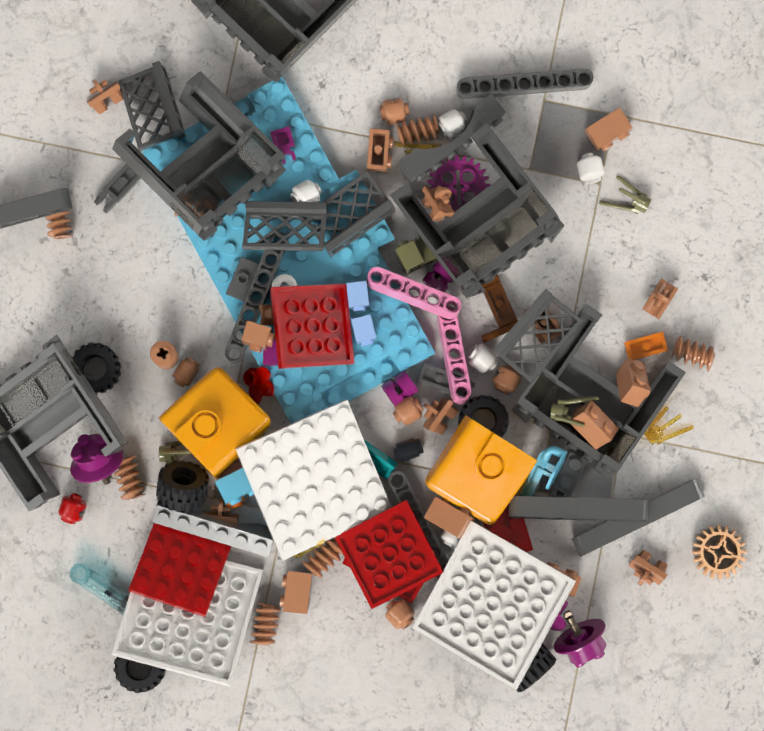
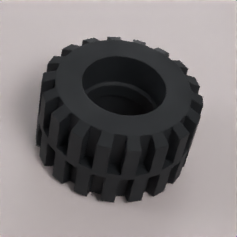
[70,342,122,394]
[458,395,509,438]
[156,460,209,513]
[516,643,557,693]
[113,657,166,693]

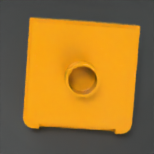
[158,367,271,479]
[425,415,537,525]

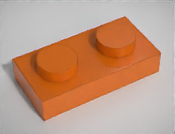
[624,332,668,360]

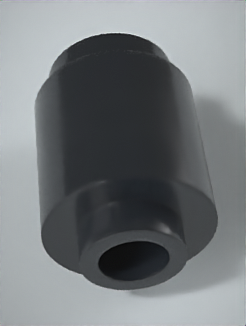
[393,437,424,462]

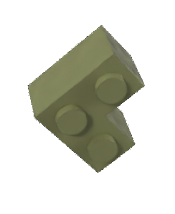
[395,236,437,275]

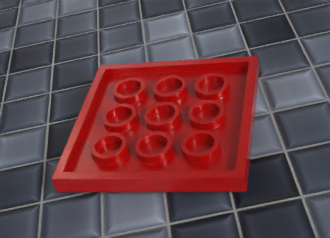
[270,284,355,369]
[335,500,444,609]
[129,523,232,617]

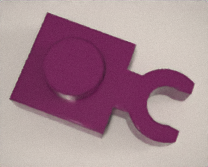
[270,126,296,165]

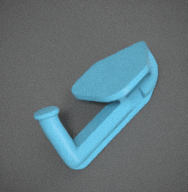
[520,446,567,497]

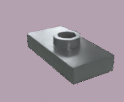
[226,257,259,302]

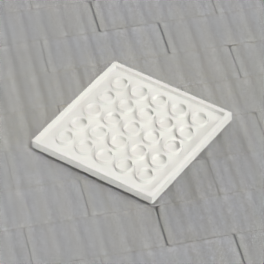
[235,399,392,560]
[413,521,576,689]
[112,539,263,687]

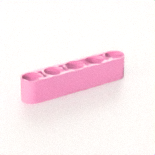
[366,267,461,319]
[437,306,471,405]

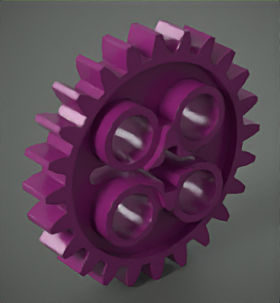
[427,155,491,217]

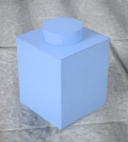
[346,281,369,312]
[351,314,376,347]

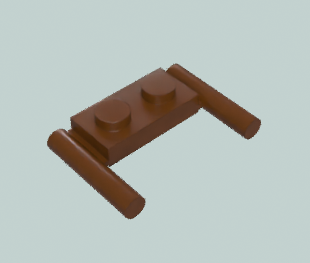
[461,274,518,343]

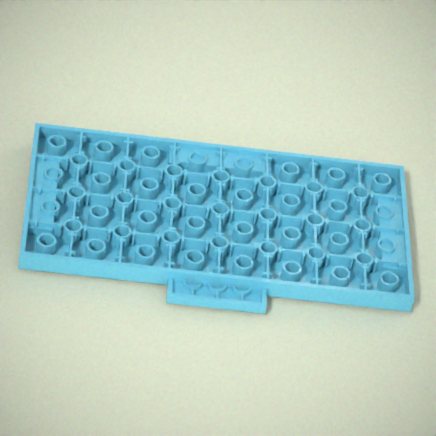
[142,77,435,423]

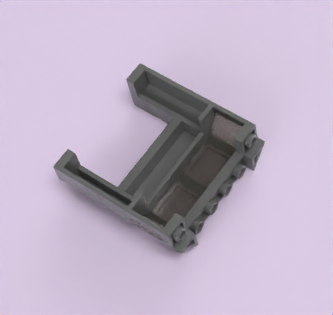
[191,0,357,82]
[112,71,286,241]
[390,123,564,299]
[511,304,686,480]
[0,335,128,512]

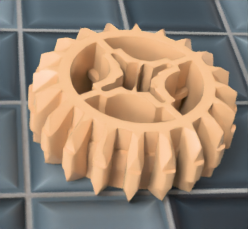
[692,525,747,579]

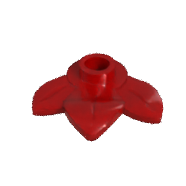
[243,367,274,405]

